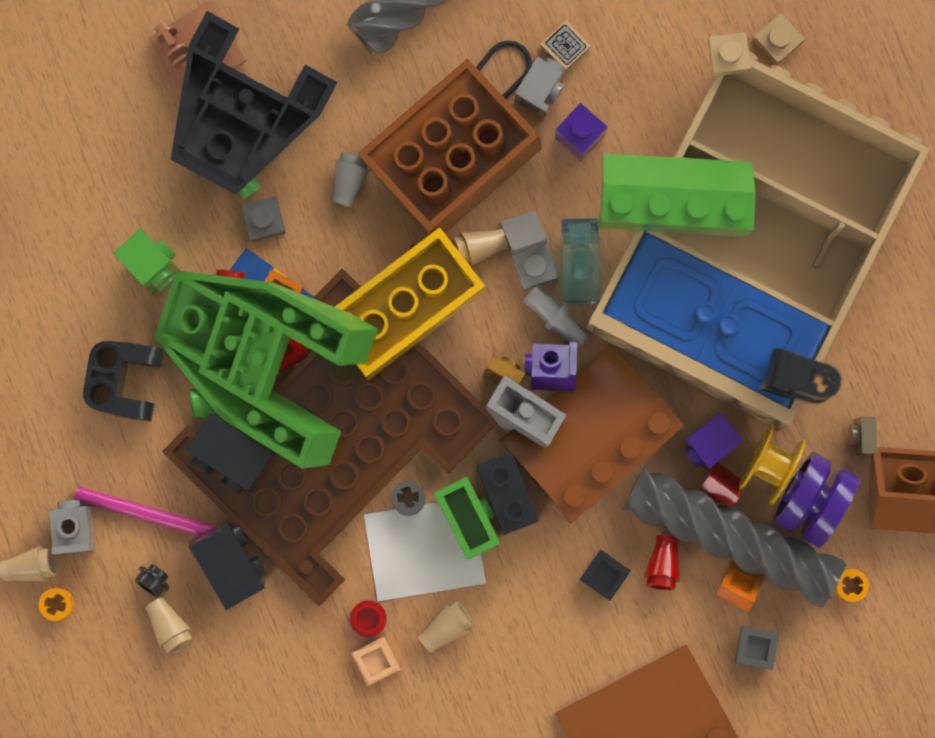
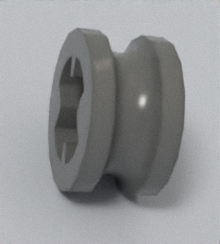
[392,481,425,516]

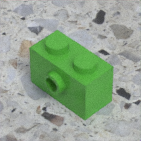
[113,228,180,295]
[434,477,500,560]

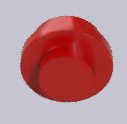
[350,600,387,637]

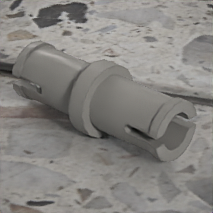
[522,284,591,349]

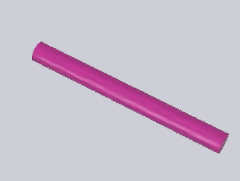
[74,486,215,536]

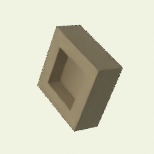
[849,416,877,456]

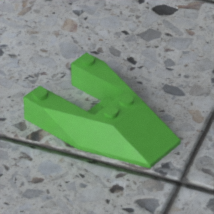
[154,271,378,468]

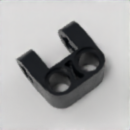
[83,341,164,422]
[759,348,842,405]

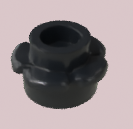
[134,564,169,598]

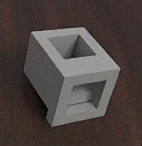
[514,57,566,120]
[49,500,95,555]

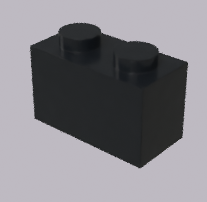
[186,413,276,494]
[189,519,268,610]

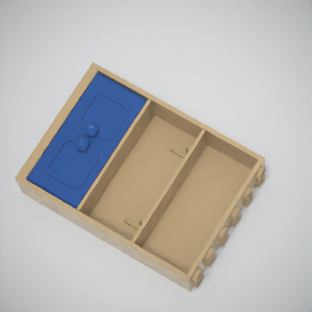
[585,52,930,431]

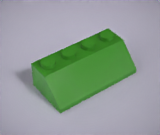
[599,153,756,237]

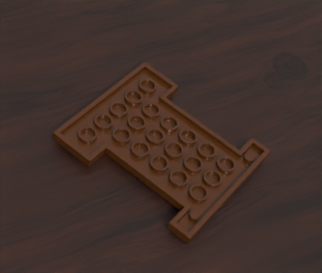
[162,269,497,606]

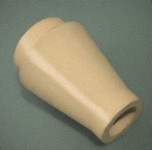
[451,228,508,267]
[0,546,58,582]
[145,597,193,655]
[418,601,475,653]

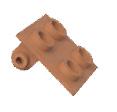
[148,0,247,92]

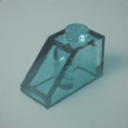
[561,218,600,304]

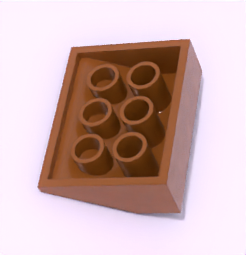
[357,58,542,237]
[499,345,685,523]
[556,645,738,738]

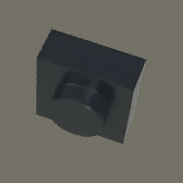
[579,549,631,601]

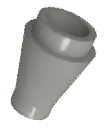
[332,151,370,207]

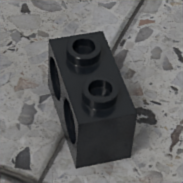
[476,452,538,536]

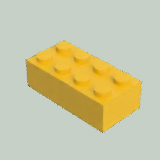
[335,227,485,380]

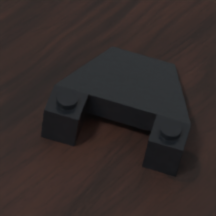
[171,11,338,195]

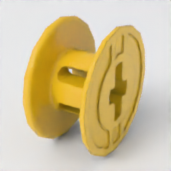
[739,422,806,505]

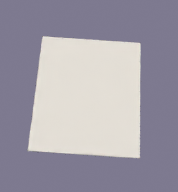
[364,502,486,601]

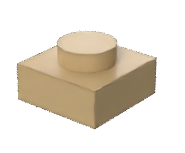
[752,13,805,66]
[707,32,751,76]

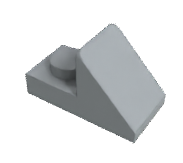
[500,211,558,291]
[485,375,566,448]

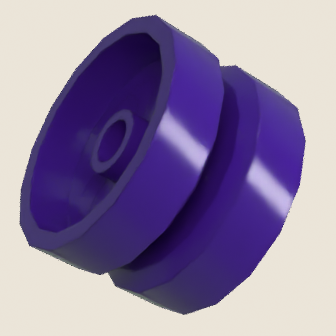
[773,452,860,548]

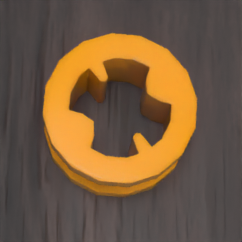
[835,569,869,602]
[38,588,75,621]

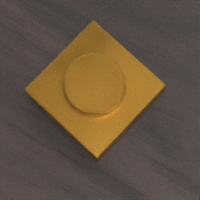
[483,355,525,385]

